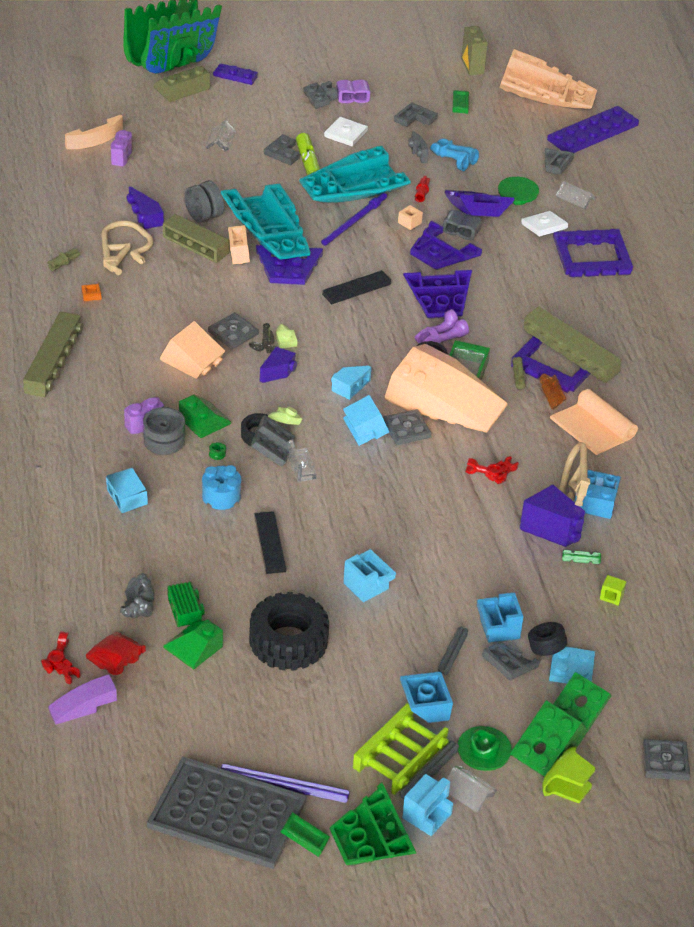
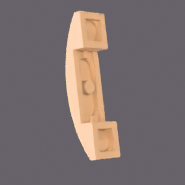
[65,115,123,149]

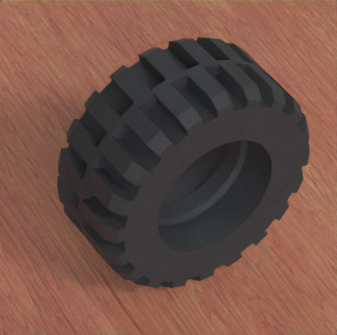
[249,592,329,671]

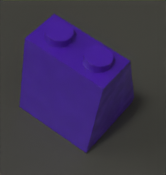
[520,484,585,547]

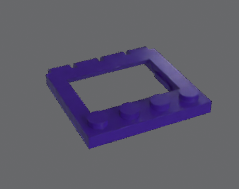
[553,229,633,277]
[511,336,591,393]

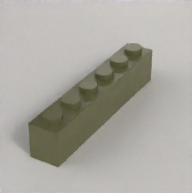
[524,306,621,383]
[23,311,83,397]

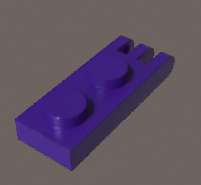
[213,63,258,85]

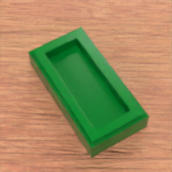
[452,90,469,114]
[280,812,330,857]

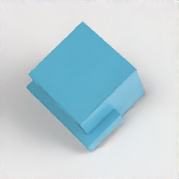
[343,395,389,446]
[343,549,396,603]
[402,774,453,836]

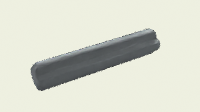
[438,626,468,675]

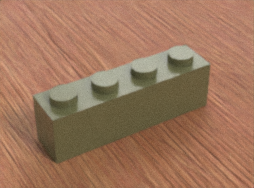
[163,214,230,263]

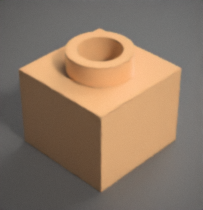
[398,205,423,230]

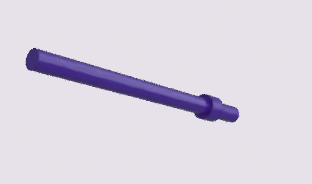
[321,193,387,246]

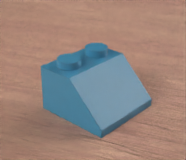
[400,672,453,723]

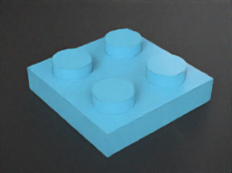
[549,647,595,684]

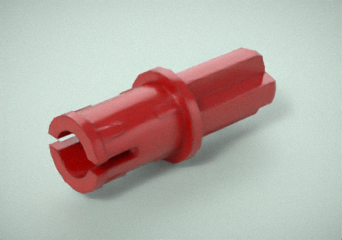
[414,176,430,202]

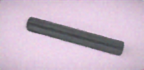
[400,741,459,799]

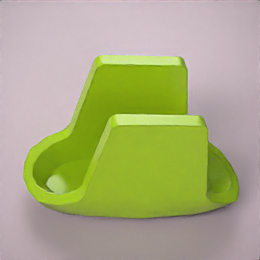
[542,746,595,803]

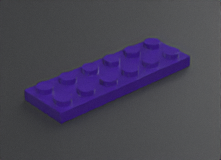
[547,106,639,153]

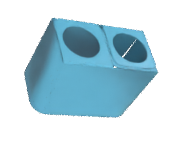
[106,468,148,513]

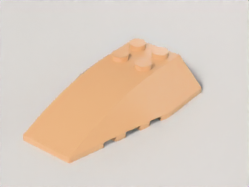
[499,49,597,109]
[384,344,507,432]

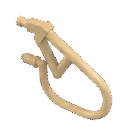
[101,220,154,275]
[559,442,590,506]

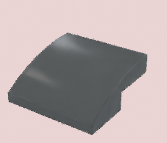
[251,415,295,467]

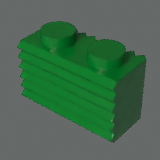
[167,581,205,627]

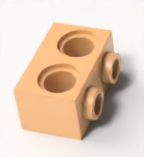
[228,225,250,264]

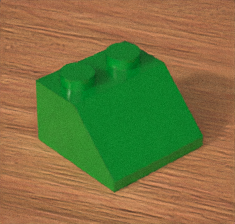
[179,394,231,439]

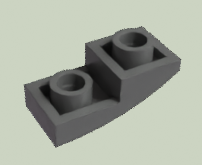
[408,131,428,163]

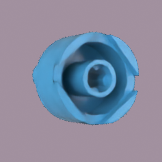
[202,465,241,510]

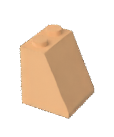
[160,321,225,379]

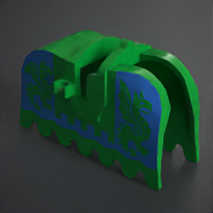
[123,0,222,74]

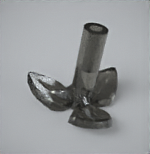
[249,323,278,353]

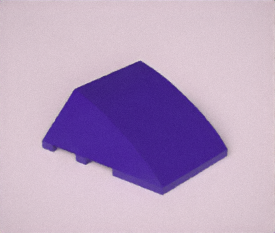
[445,190,514,217]
[403,270,472,318]

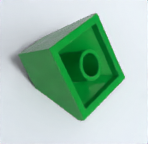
[164,619,223,670]

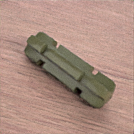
[512,357,526,389]

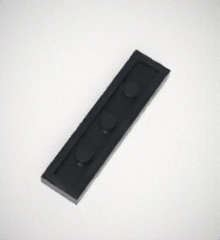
[322,270,391,305]
[254,511,286,574]

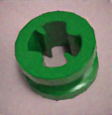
[209,442,226,460]

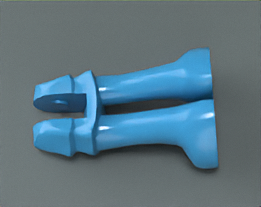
[430,139,479,171]

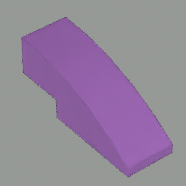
[48,674,117,725]

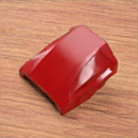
[86,632,146,675]

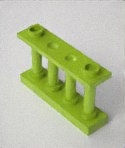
[353,703,449,795]

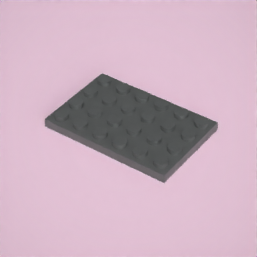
[147,756,306,869]

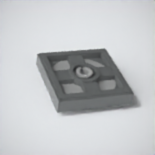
[208,312,259,349]
[383,409,432,446]
[643,739,690,780]

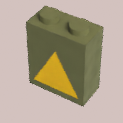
[461,26,488,75]

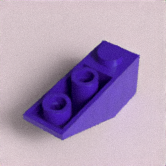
[127,187,164,229]

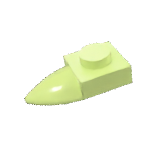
[276,324,297,348]
[268,407,302,425]

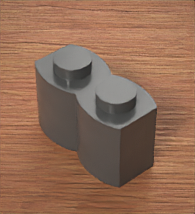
[443,210,482,240]

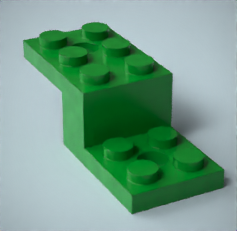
[510,672,612,777]

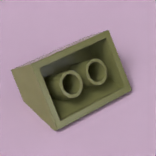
[153,66,210,102]

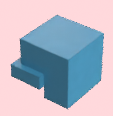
[477,593,523,643]

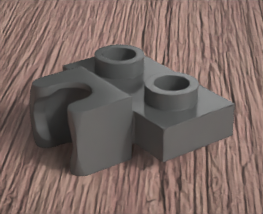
[303,81,338,109]

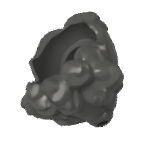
[120,573,154,618]

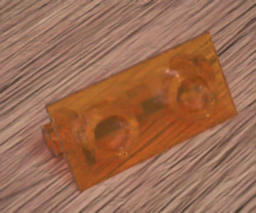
[539,374,566,410]

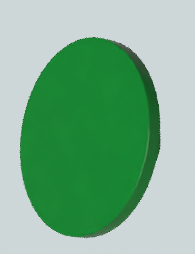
[498,177,539,205]
[458,726,512,771]

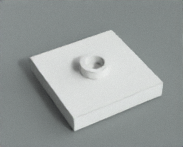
[324,117,368,146]
[521,211,568,236]

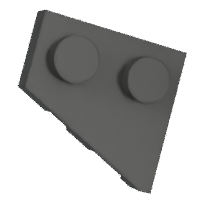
[545,148,574,174]
[482,643,540,680]

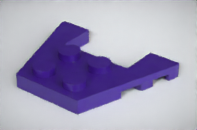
[410,221,482,269]
[256,245,323,285]

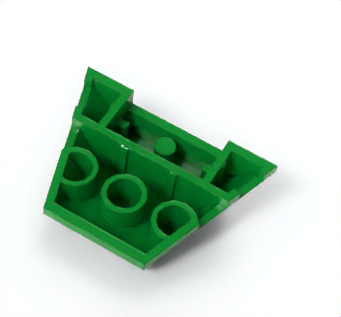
[329,782,417,865]

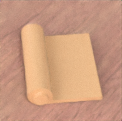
[550,389,638,455]

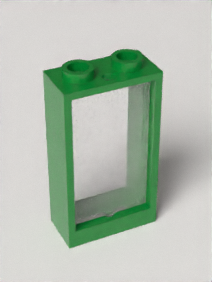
[449,340,490,380]

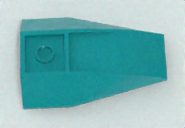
[299,145,411,202]

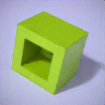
[600,575,627,606]

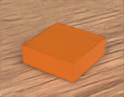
[81,284,101,301]

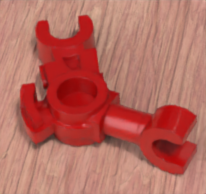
[465,456,519,484]
[41,631,80,684]

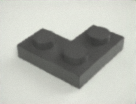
[394,102,438,127]
[264,134,300,166]

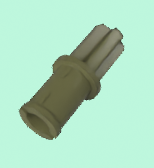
[47,248,80,271]

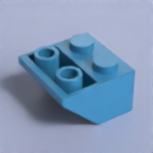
[574,470,621,519]

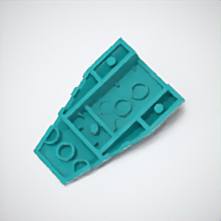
[221,184,311,260]

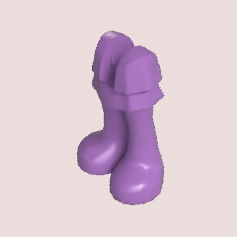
[415,309,469,343]

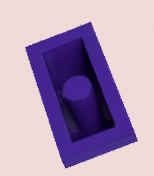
[260,347,297,383]

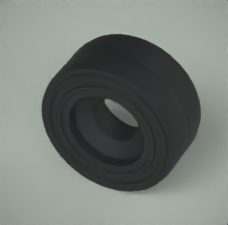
[528,622,567,656]

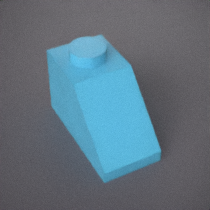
[331,366,372,400]

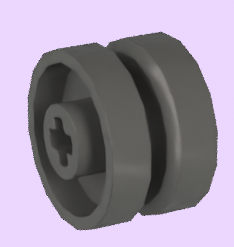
[184,180,224,223]
[143,407,185,455]

